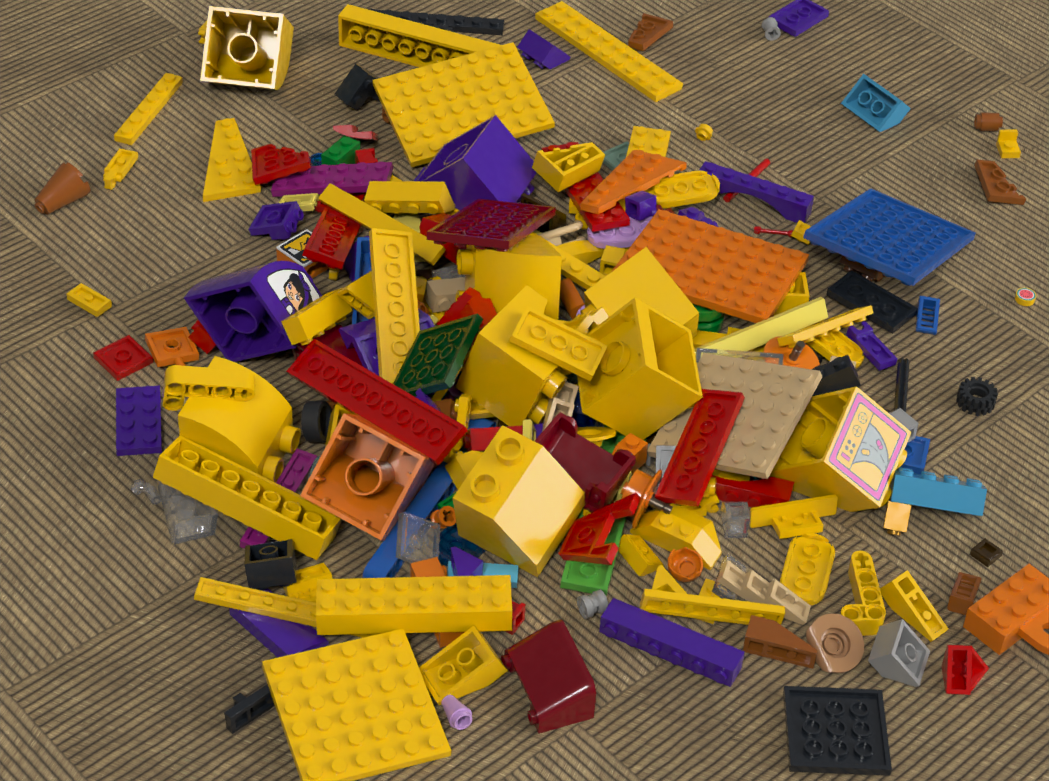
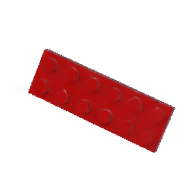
[302,207,361,269]
[654,389,745,507]

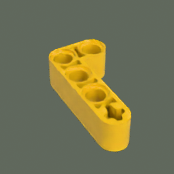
[163,365,255,411]
[840,550,886,636]

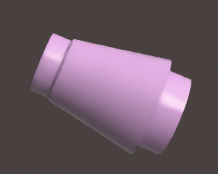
[441,695,472,730]

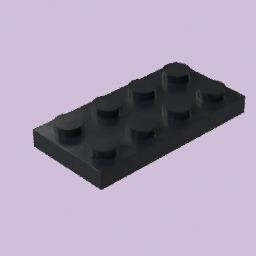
[826,270,918,334]

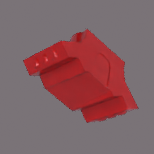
[437,287,497,365]

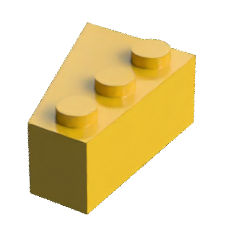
[532,142,605,192]

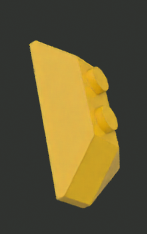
[630,503,722,570]

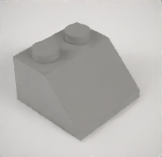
[868,619,930,687]

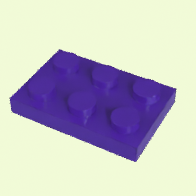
[769,0,829,37]

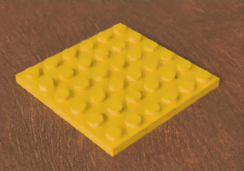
[262,629,451,781]

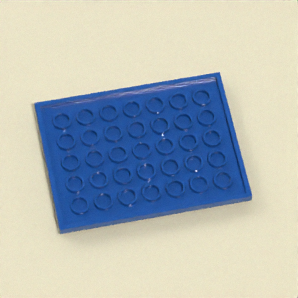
[803,188,976,286]

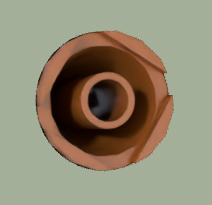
[34,162,91,214]

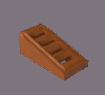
[947,572,982,615]

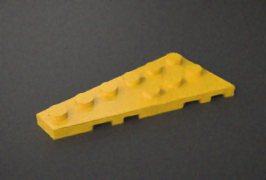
[203,118,261,202]

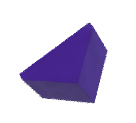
[451,547,483,576]

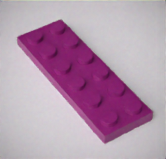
[271,161,394,197]

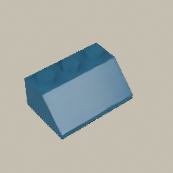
[841,74,911,132]

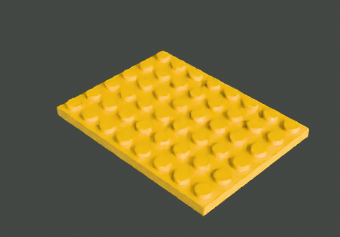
[373,42,555,168]

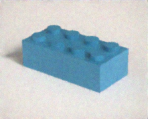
[890,467,987,516]

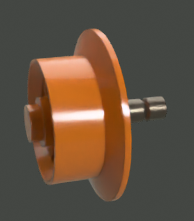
[763,336,820,370]
[620,469,673,529]

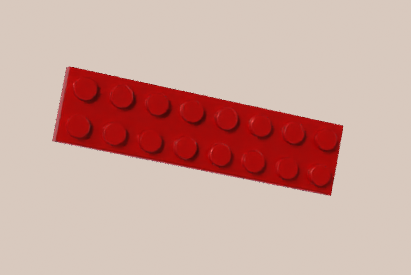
[541,142,630,232]

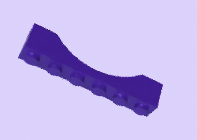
[699,161,814,223]

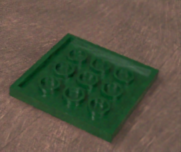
[393,313,483,397]

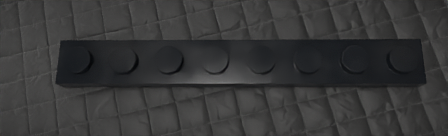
[368,8,504,36]

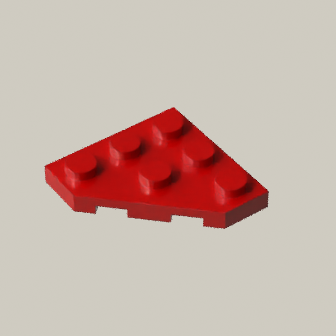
[251,144,311,185]

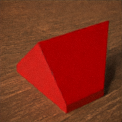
[941,644,989,695]

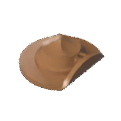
[806,614,864,673]

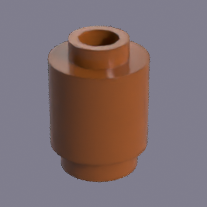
[974,112,1003,131]

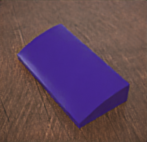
[229,588,329,658]

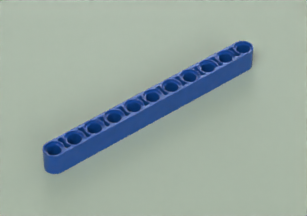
[362,418,496,578]

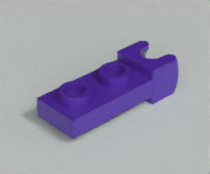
[846,321,898,370]

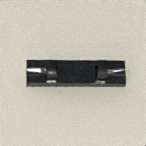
[224,684,275,734]

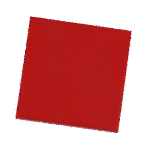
[93,335,154,381]

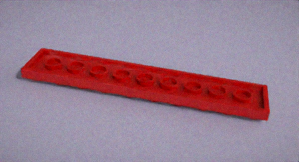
[286,339,468,465]

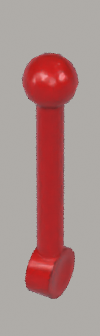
[753,226,793,238]

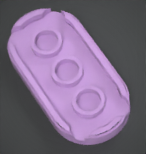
[587,216,653,249]

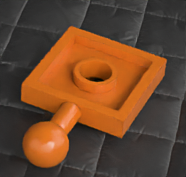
[145,327,199,367]

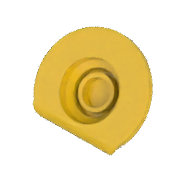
[577,427,616,447]

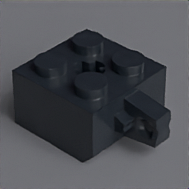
[244,539,297,590]

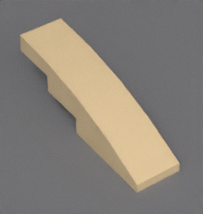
[717,560,811,625]

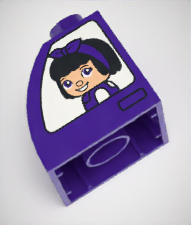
[184,261,322,362]

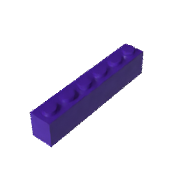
[599,598,745,687]

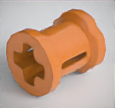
[430,506,456,530]

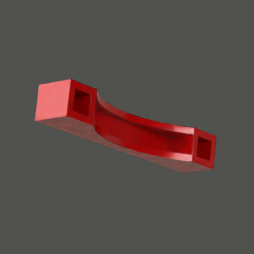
[711,475,794,508]

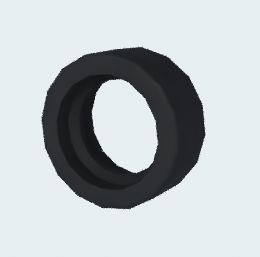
[301,400,332,443]

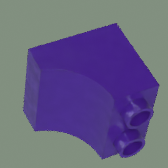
[416,115,537,210]

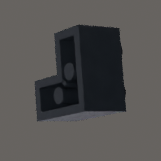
[335,63,380,111]

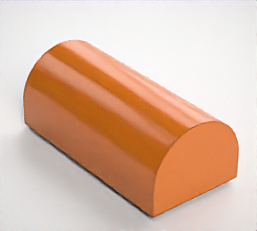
[560,278,585,319]

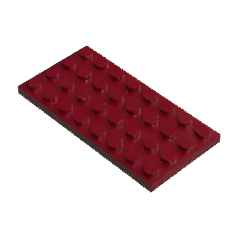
[426,199,556,252]

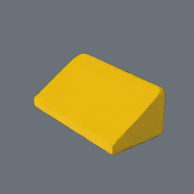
[618,534,664,577]

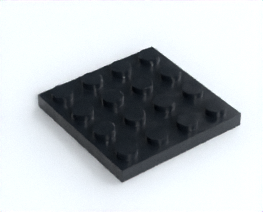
[783,686,892,776]

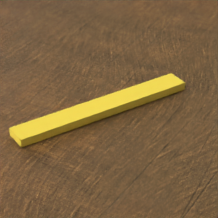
[694,297,828,363]

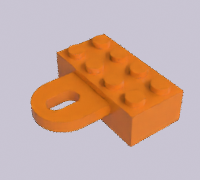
[963,564,1049,655]

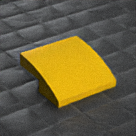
[283,562,332,603]

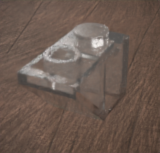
[719,501,750,538]

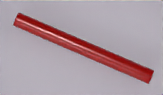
[723,158,770,203]

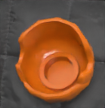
[667,547,703,582]

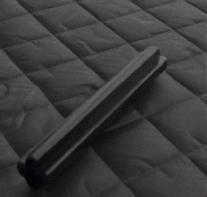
[894,358,910,412]

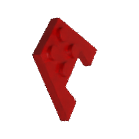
[558,492,641,565]

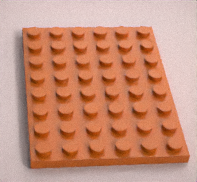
[612,209,809,323]

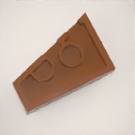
[628,13,673,51]
[974,159,1026,205]

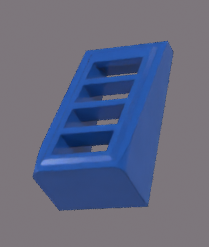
[916,296,940,335]

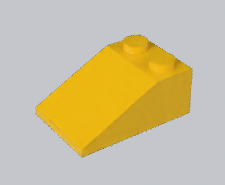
[419,626,508,705]

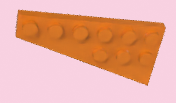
[581,150,687,214]

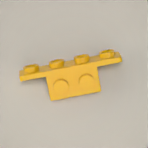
[749,494,838,539]

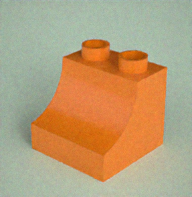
[300,413,435,541]

